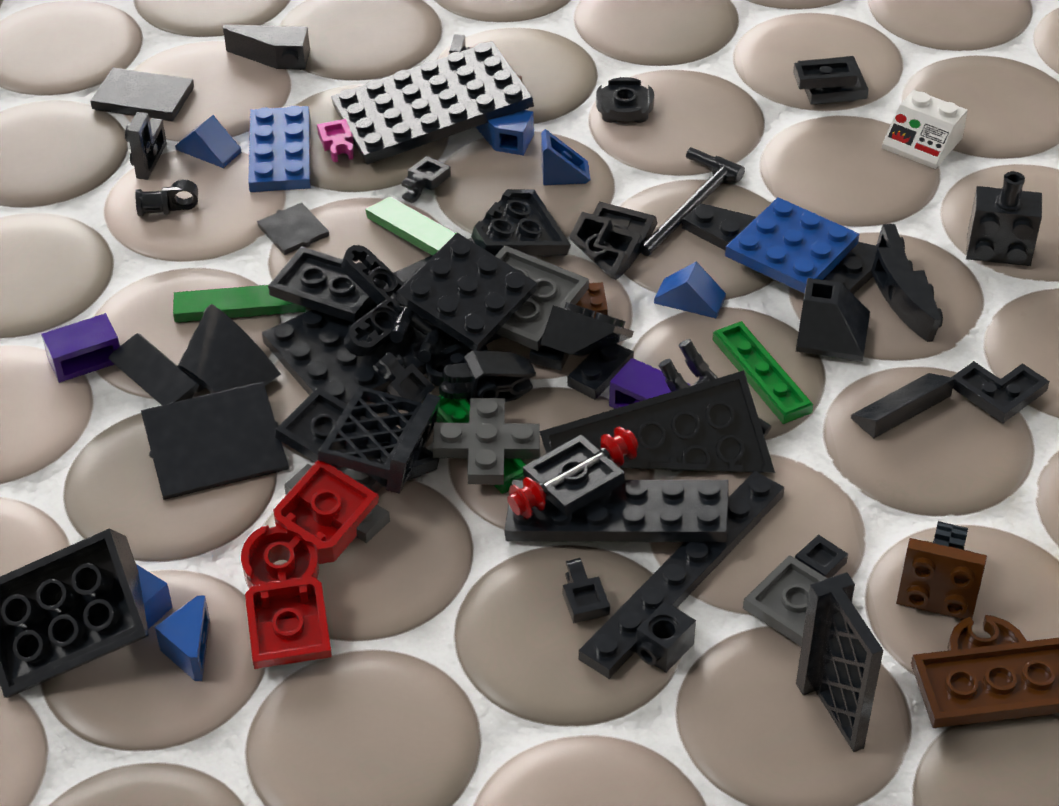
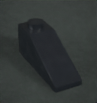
[223,25,310,70]

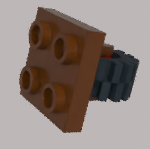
[896,521,987,619]

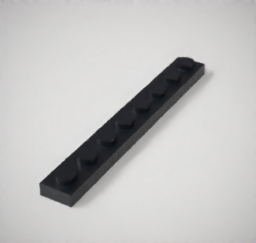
[578,471,784,679]

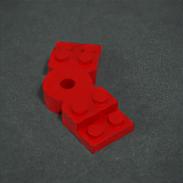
[241,460,379,669]

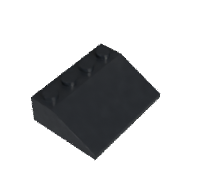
[0,528,149,698]

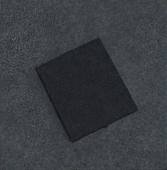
[141,382,289,500]

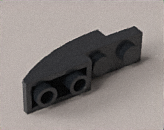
[871,224,943,342]

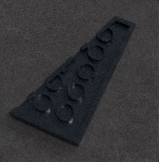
[682,203,877,295]
[539,370,775,473]

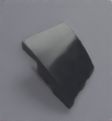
[569,201,658,280]
[177,304,281,394]

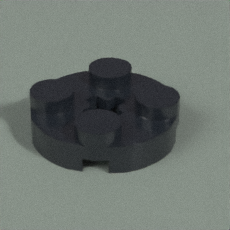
[596,77,654,123]

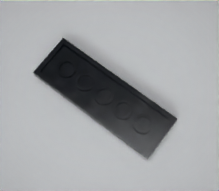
[504,479,729,542]

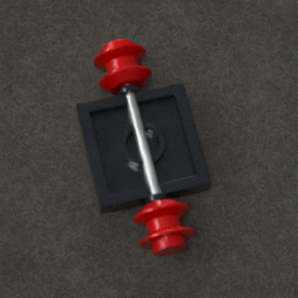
[507,426,638,519]

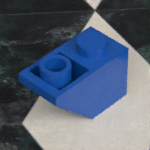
[476,110,534,156]

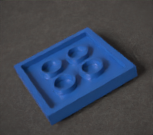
[725,197,860,294]

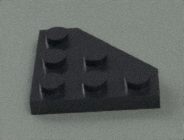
[471,189,571,257]

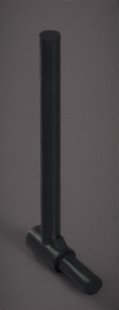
[640,147,745,256]

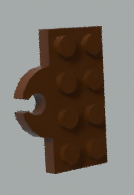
[911,615,1059,728]

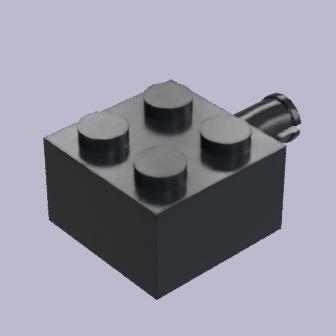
[966,171,1042,266]

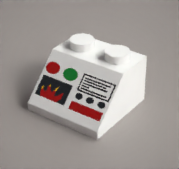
[882,90,968,169]

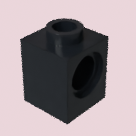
[635,601,696,673]

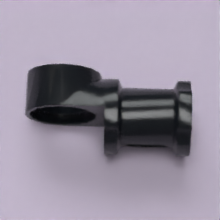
[135,179,198,216]

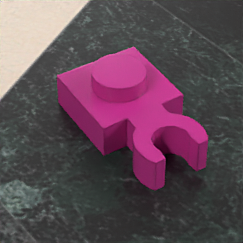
[317,119,354,162]

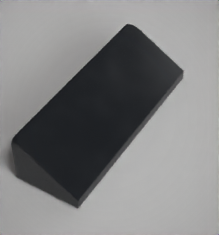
[108,333,200,405]
[851,373,954,439]

